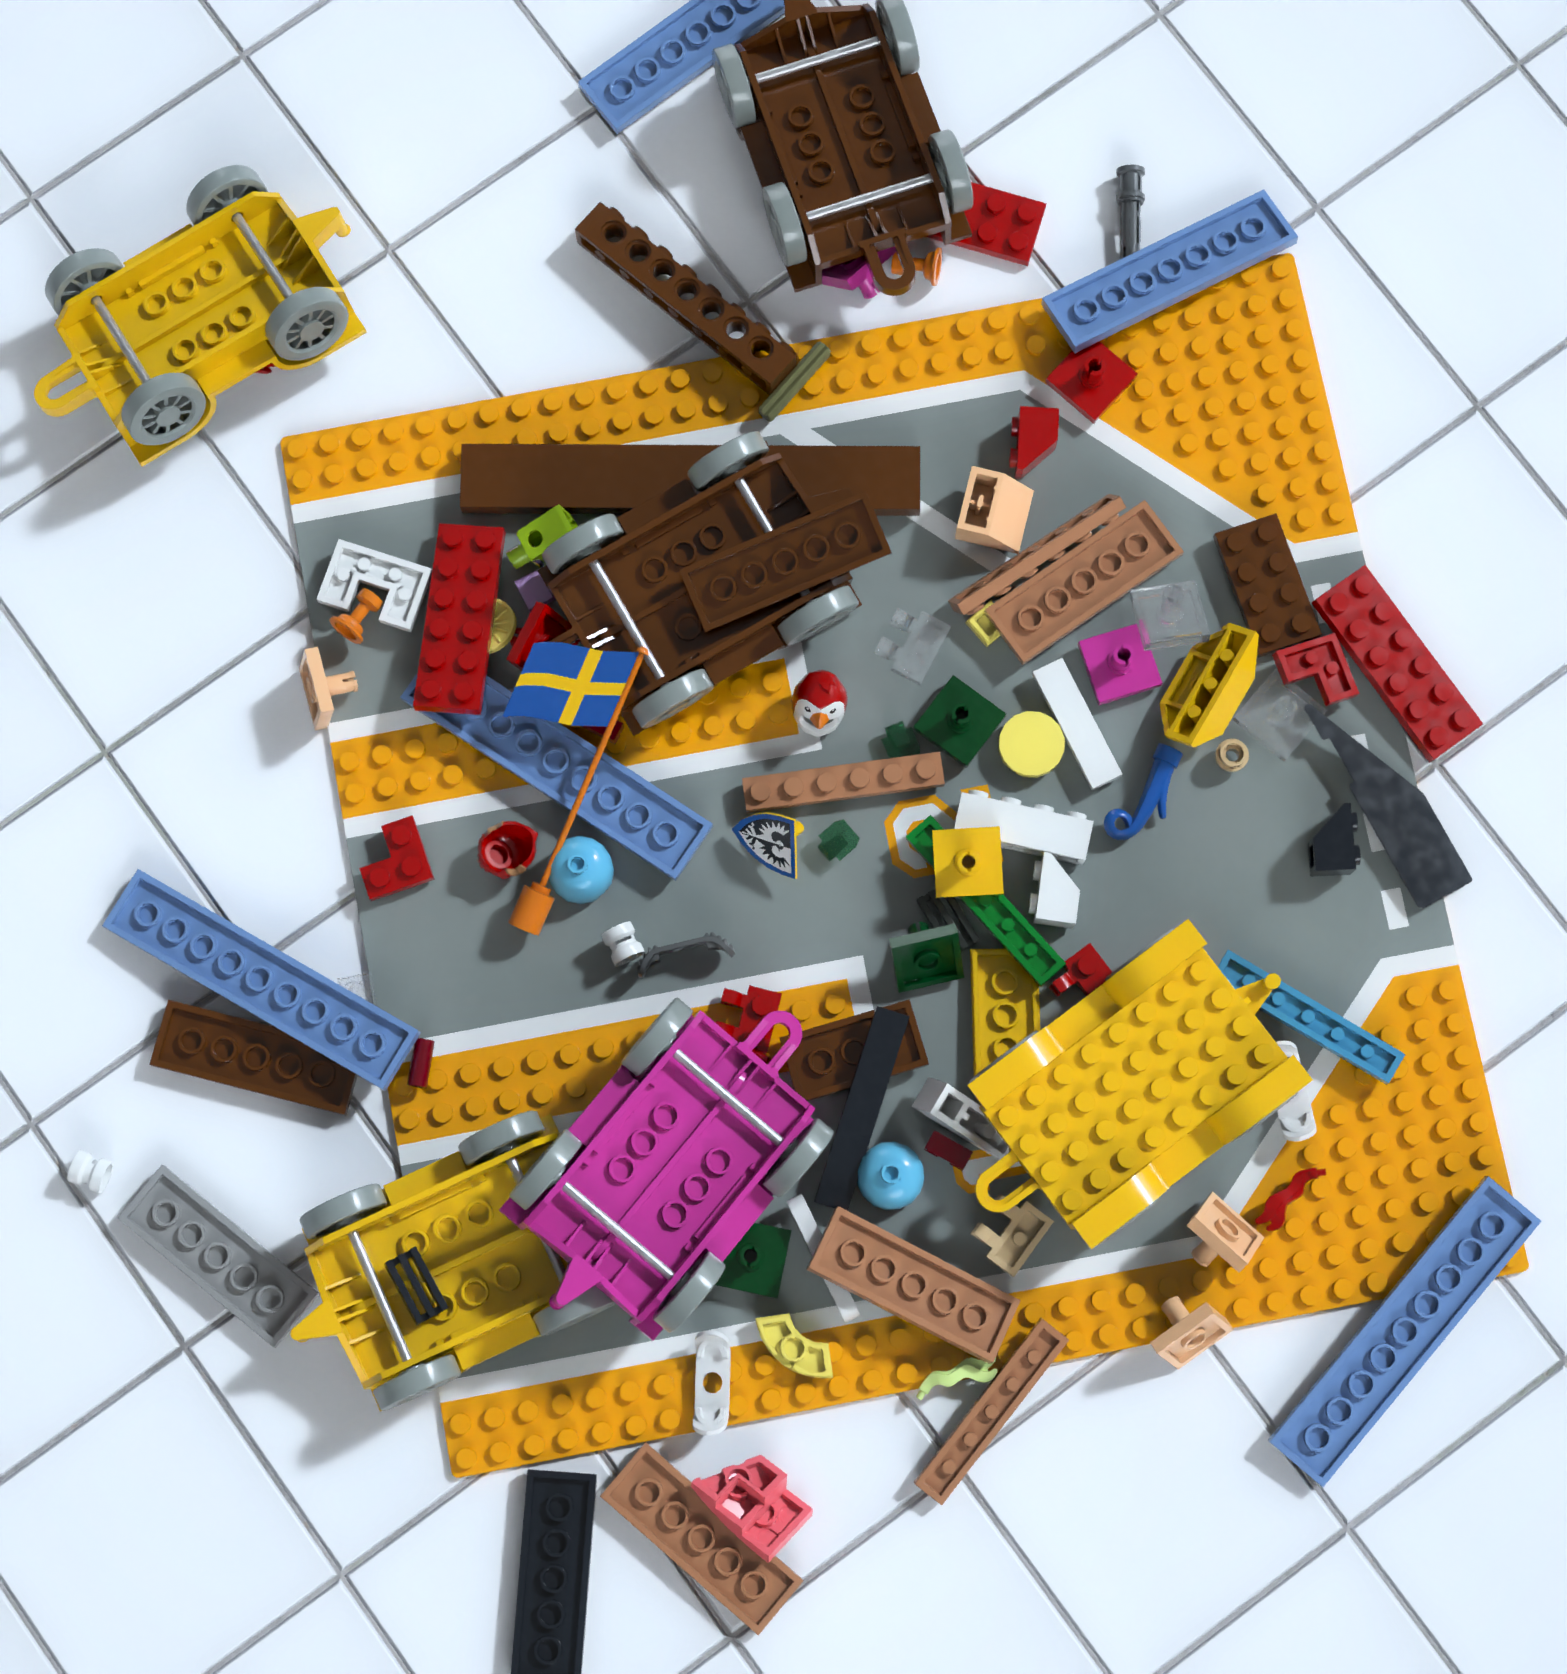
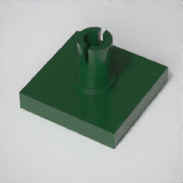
[913,675,1006,768]
[889,922,964,993]
[715,1223,792,1299]

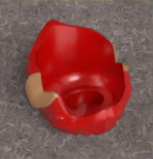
[477,821,538,879]

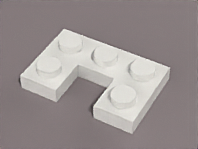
[316,539,432,632]

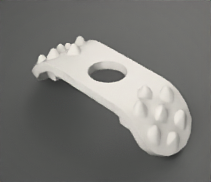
[1276,1040,1317,1142]
[692,1330,731,1435]

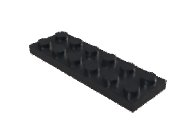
[511,1469,597,1674]

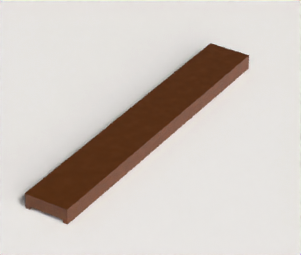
[460,444,920,516]

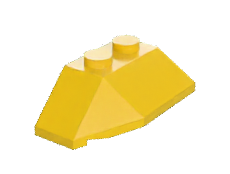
[1159,623,1259,748]

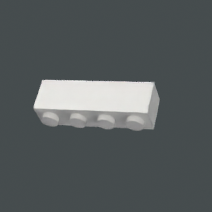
[954,790,1094,866]

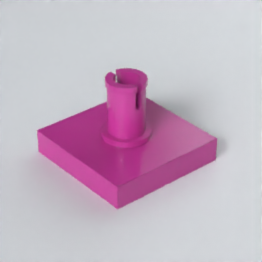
[822,247,896,299]
[1078,622,1163,706]

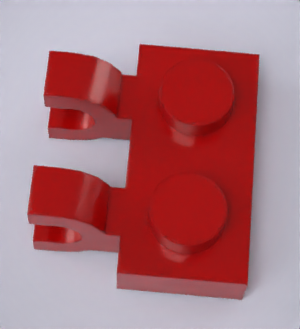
[1049,943,1112,997]
[715,985,782,1053]

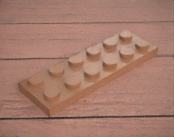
[984,500,1184,665]
[806,1206,1021,1364]
[600,1442,804,1636]

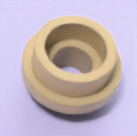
[1215,739,1249,772]

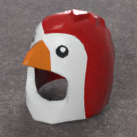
[791,670,848,737]

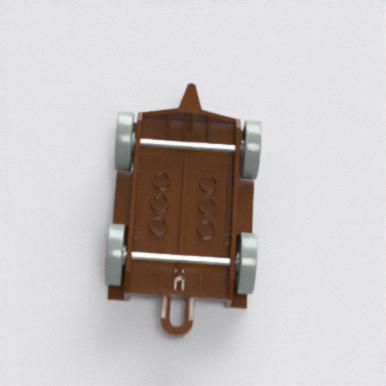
[712,0,973,296]
[537,431,862,736]

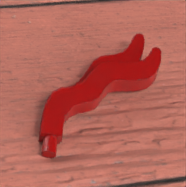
[1255,1167,1327,1232]

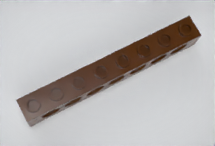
[575,202,796,395]

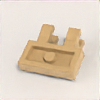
[970,1195,1054,1277]

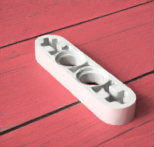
[786,1194,860,1323]

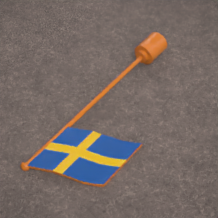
[502,642,649,936]

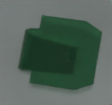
[881,721,920,758]
[818,819,860,862]

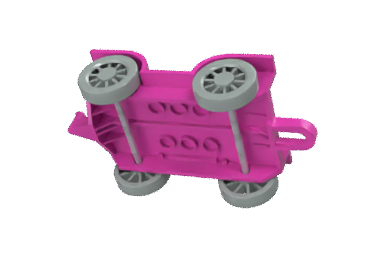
[499,998,834,1341]

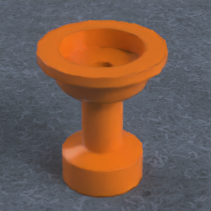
[891,247,942,286]
[329,588,383,644]

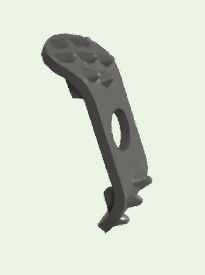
[637,932,735,979]

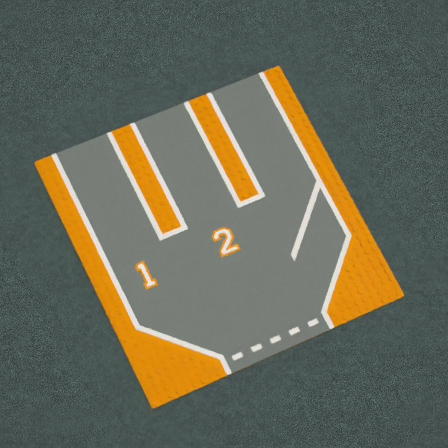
[280,253,1529,1478]

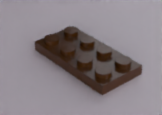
[1213,513,1322,658]
[780,999,929,1101]

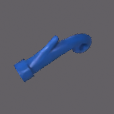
[1104,743,1183,840]

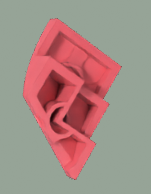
[691,1455,813,1563]

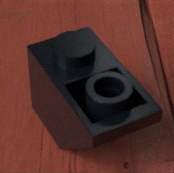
[1308,803,1361,877]

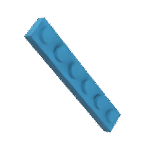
[1217,950,1405,1085]

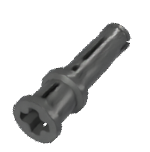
[1116,164,1145,259]

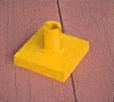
[932,826,1004,898]

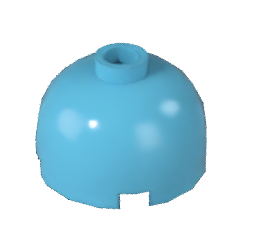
[547,836,614,904]
[857,1142,925,1210]

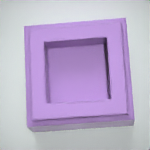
[514,568,556,612]

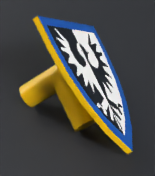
[732,812,804,879]

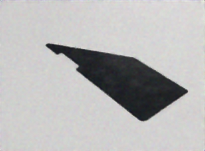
[1305,704,1472,908]

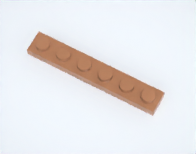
[948,494,1126,615]
[742,752,945,813]
[914,1317,1069,1505]

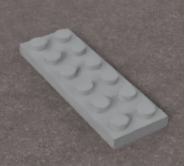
[118,1165,320,1348]

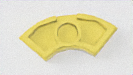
[755,1313,833,1378]

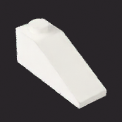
[912,1077,1009,1160]

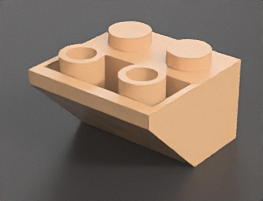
[955,466,1034,554]

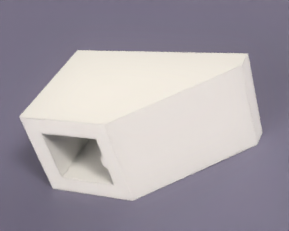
[1028,852,1080,929]

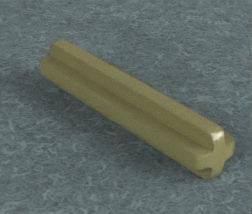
[758,342,831,422]

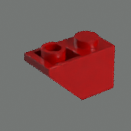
[1009,406,1059,479]

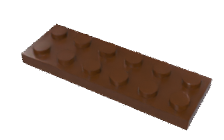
[679,490,892,632]
[149,1000,358,1116]

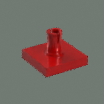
[1045,341,1138,424]
[506,601,580,671]

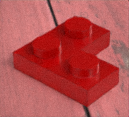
[1272,633,1360,706]
[359,815,435,901]

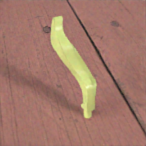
[916,1357,998,1400]

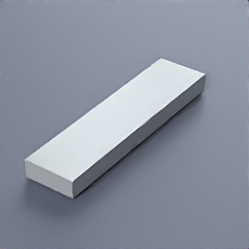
[1032,658,1123,790]

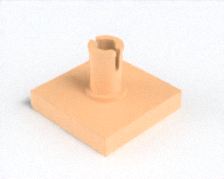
[299,647,358,731]
[1186,1191,1265,1273]
[1150,1296,1234,1370]

